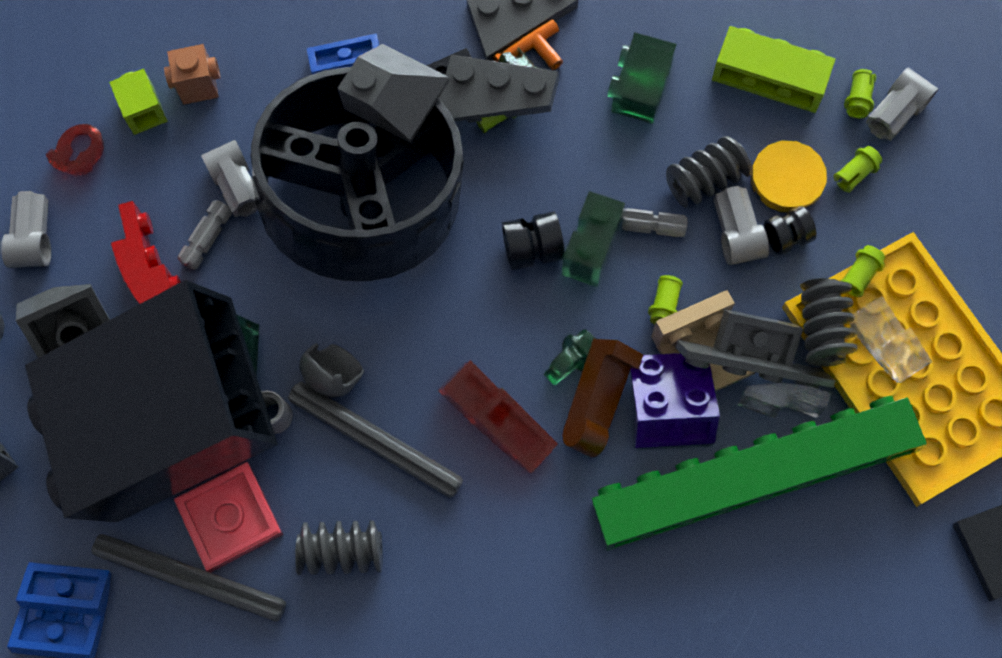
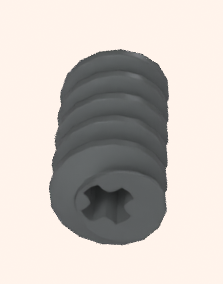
[666,136,753,208]
[800,278,858,367]
[295,520,383,575]

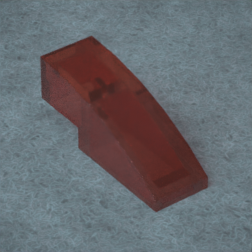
[437,360,558,473]

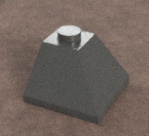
[337,44,450,143]
[16,284,110,358]

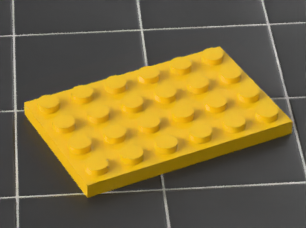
[782,232,1002,507]

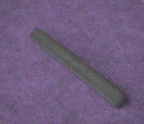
[288,382,463,498]
[91,534,286,622]

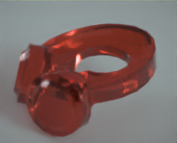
[45,124,104,175]

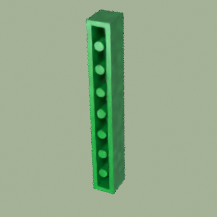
[592,396,927,551]

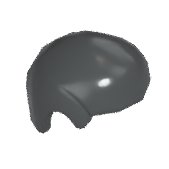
[299,343,364,398]

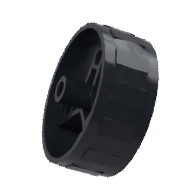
[250,67,464,281]

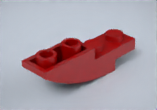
[111,201,181,304]

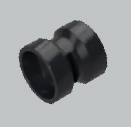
[764,206,817,255]

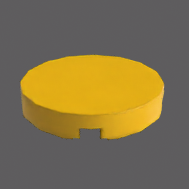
[751,140,827,213]

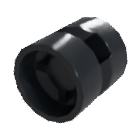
[502,211,565,270]

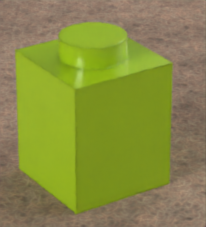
[109,68,168,135]

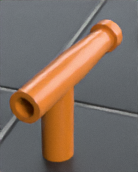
[493,19,563,70]

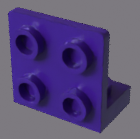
[630,353,720,448]

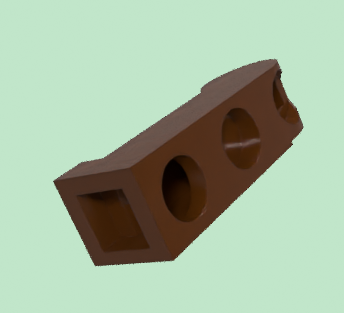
[562,339,644,458]

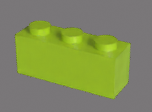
[712,26,836,113]

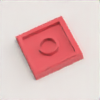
[174,462,283,573]

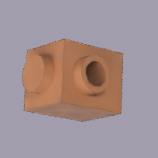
[164,44,221,105]

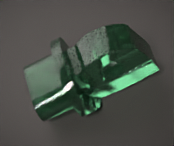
[544,329,596,386]

